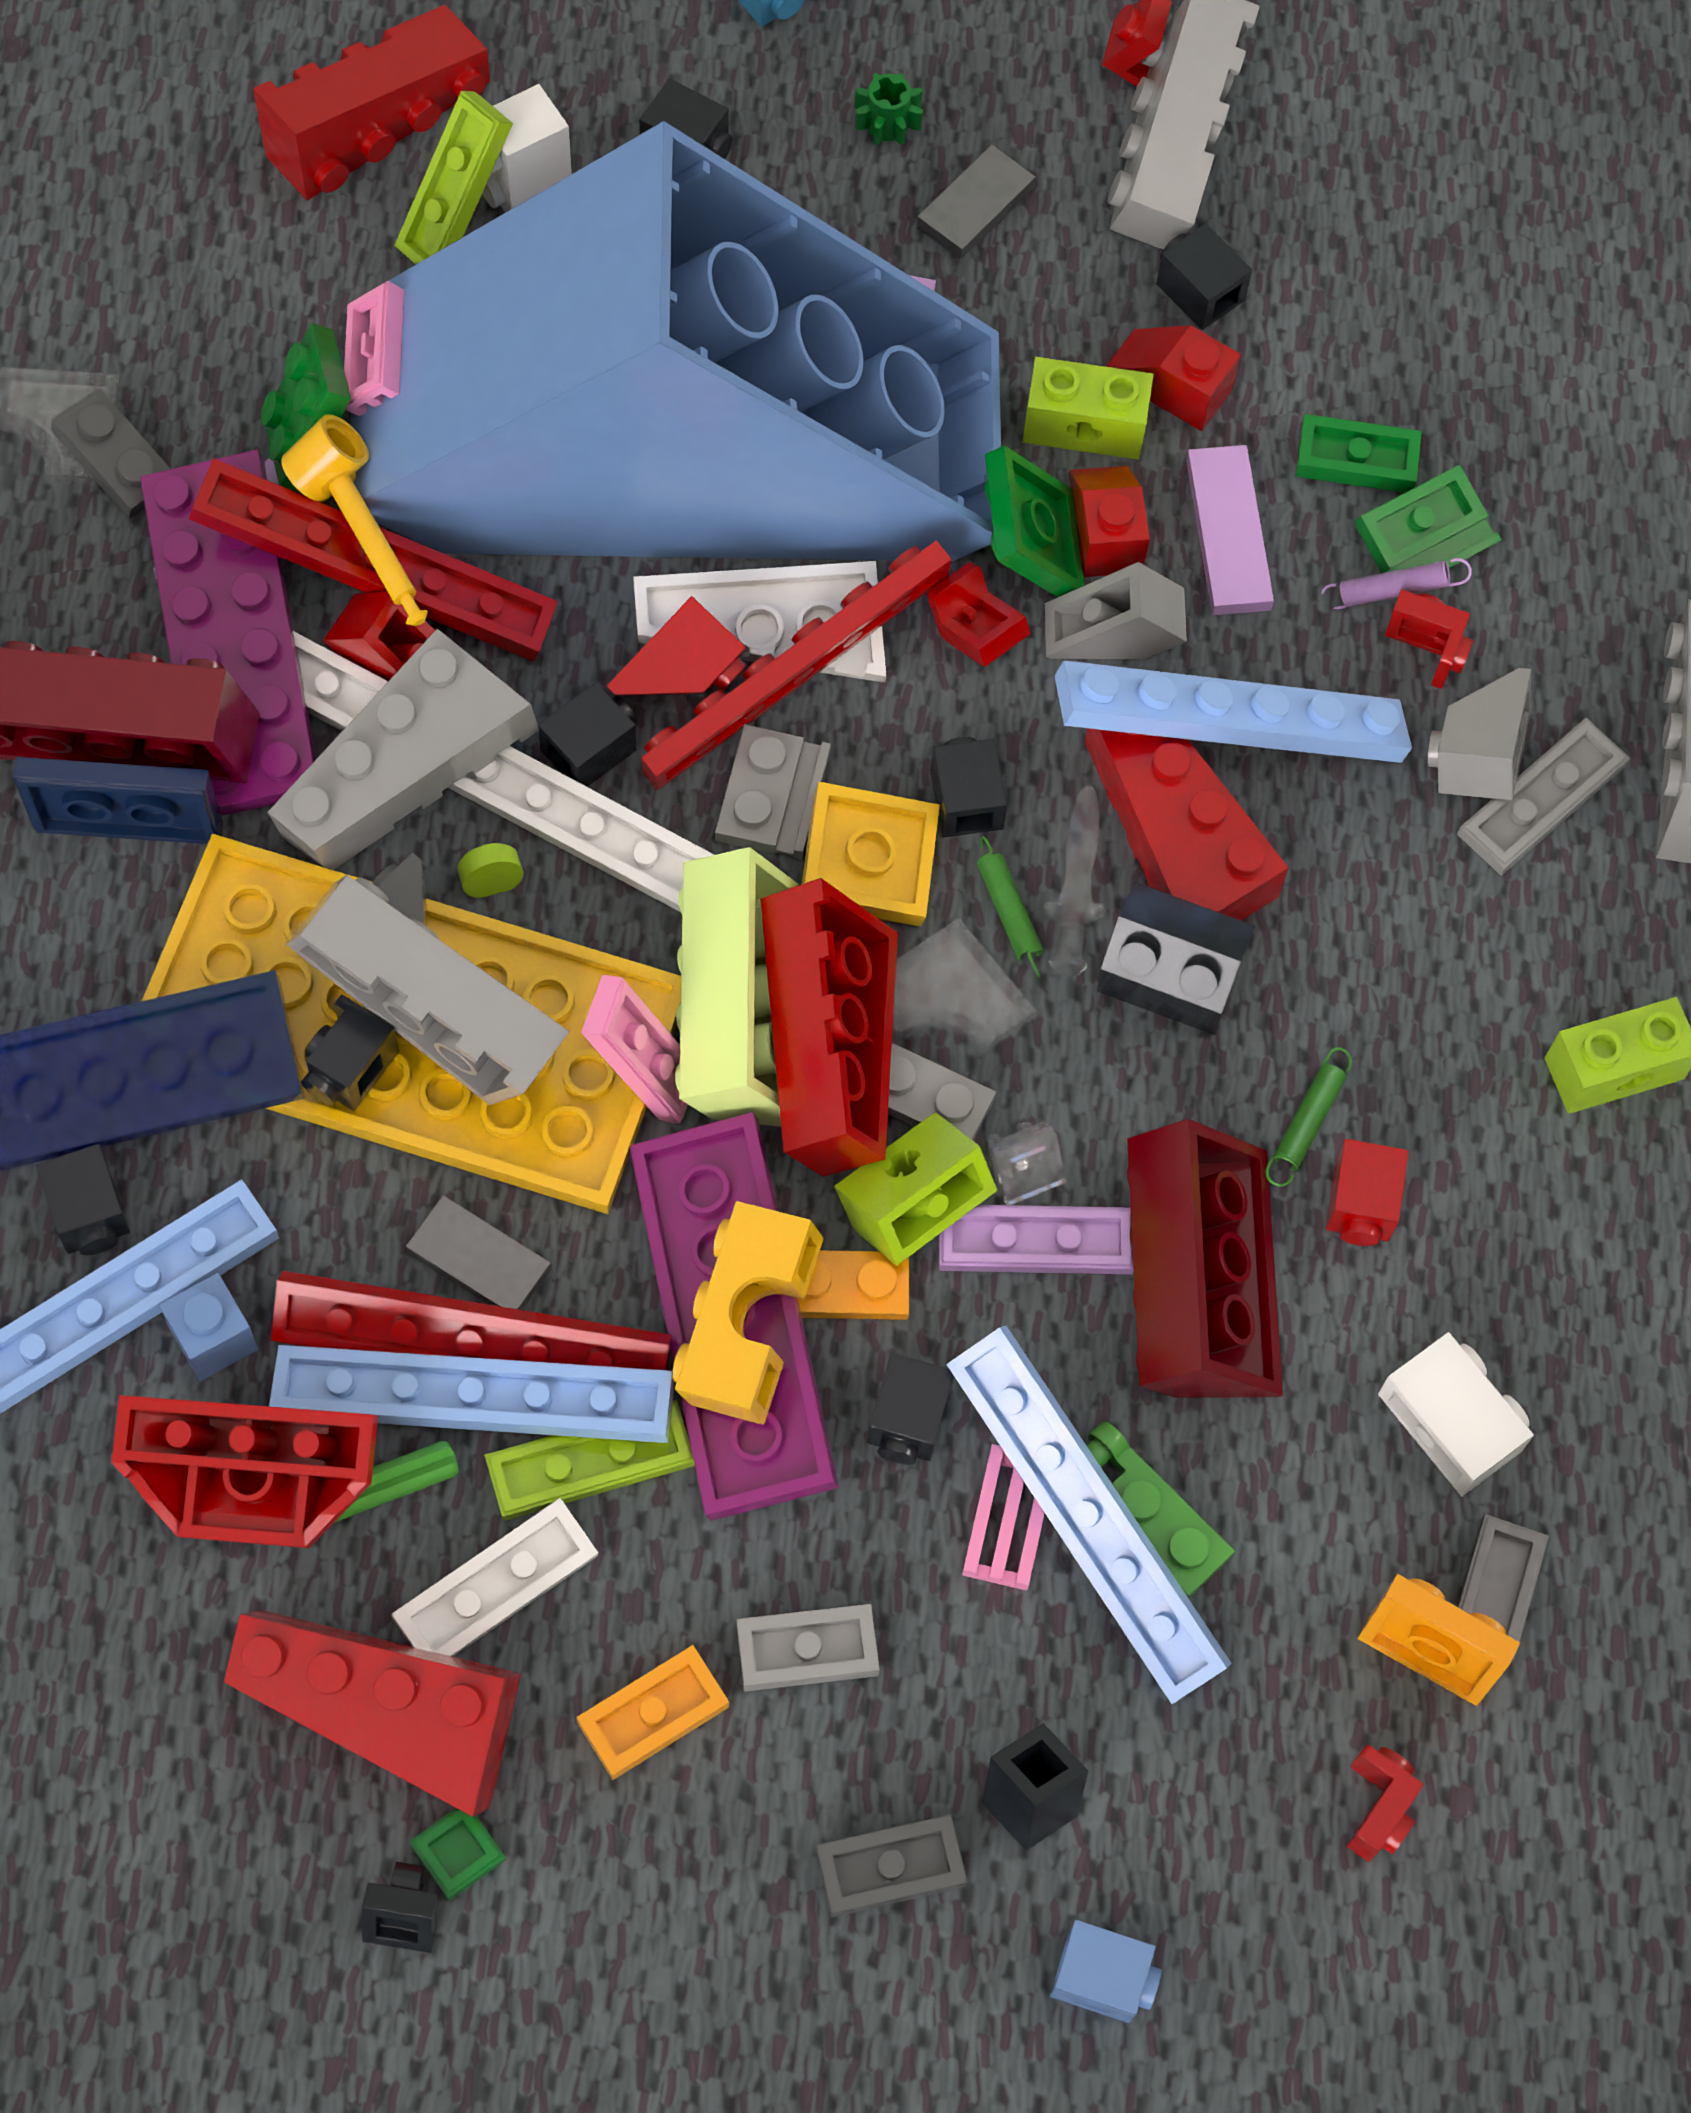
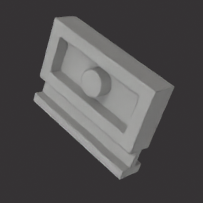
[715,724,831,860]

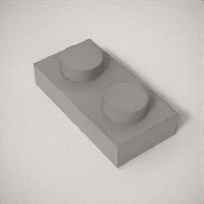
[888,1043,996,1141]
[736,1604,880,1692]

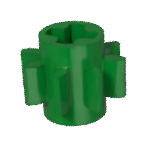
[854,73,923,145]

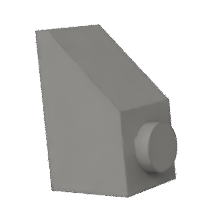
[1044,562,1187,659]
[1428,668,1531,801]

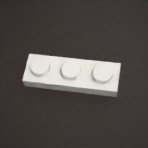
[391,1498,598,1656]

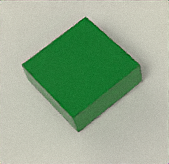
[409,1808,506,1901]

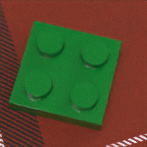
[261,323,351,494]
[985,445,1085,597]

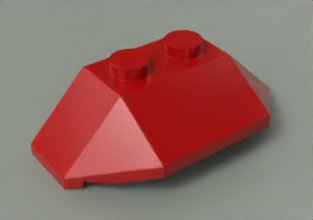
[111,1395,379,1548]

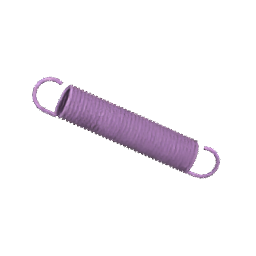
[1321,558,1472,610]

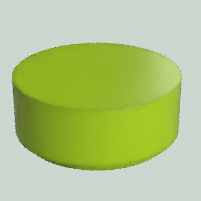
[457,843,524,898]

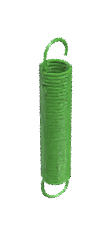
[977,836,1044,978]
[1265,1047,1352,1187]

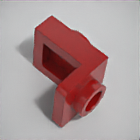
[1102,0,1172,87]
[927,562,1031,668]
[1384,589,1474,689]
[1346,1744,1424,1862]

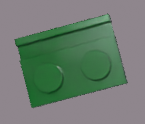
[1354,464,1502,573]

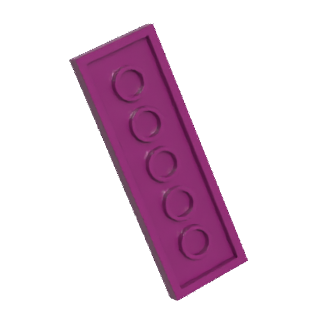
[140,449,316,815]
[630,1112,839,1521]

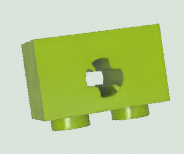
[1022,356,1153,460]
[1545,997,1691,1114]
[834,1112,998,1266]

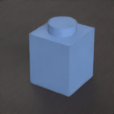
[159,1273,258,1382]
[1049,1920,1162,2023]

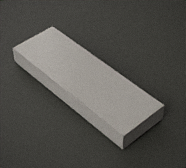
[1457,718,1630,876]

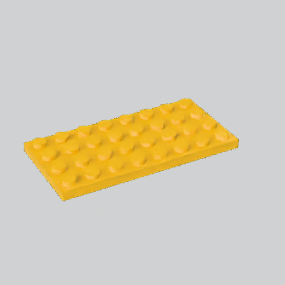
[119,834,681,1214]

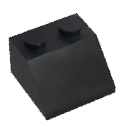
[1097,882,1255,1035]

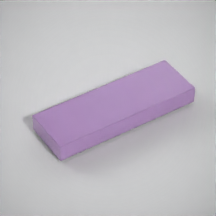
[1186,445,1274,615]
[939,1205,1134,1274]

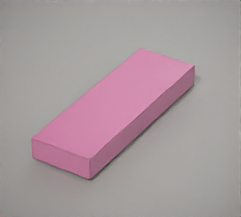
[581,975,688,1124]

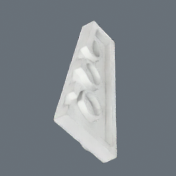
[633,561,886,682]

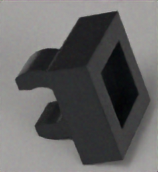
[362,1861,437,1953]

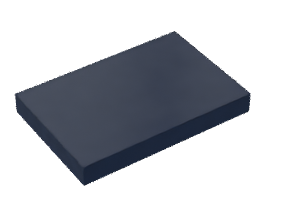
[13,757,223,844]

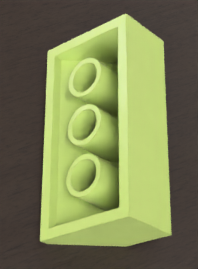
[675,847,799,1127]

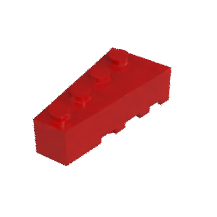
[253,5,490,201]
[1084,728,1289,921]
[760,878,898,1177]
[224,1610,522,1817]

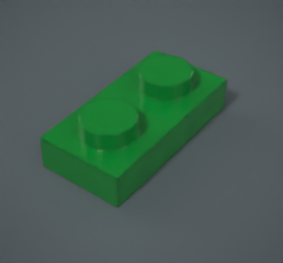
[1295,414,1422,493]

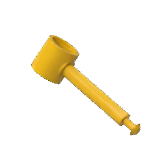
[281,414,428,626]

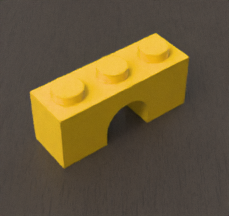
[673,1201,824,1425]

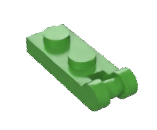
[1086,1421,1235,1599]

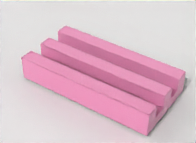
[344,281,404,417]
[962,1444,1045,1591]

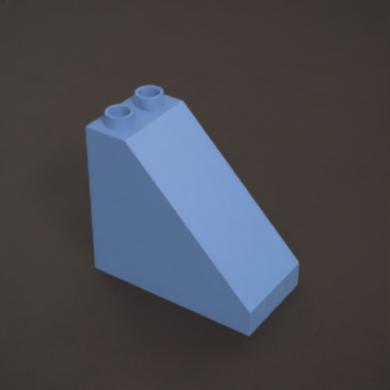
[351,121,1001,561]

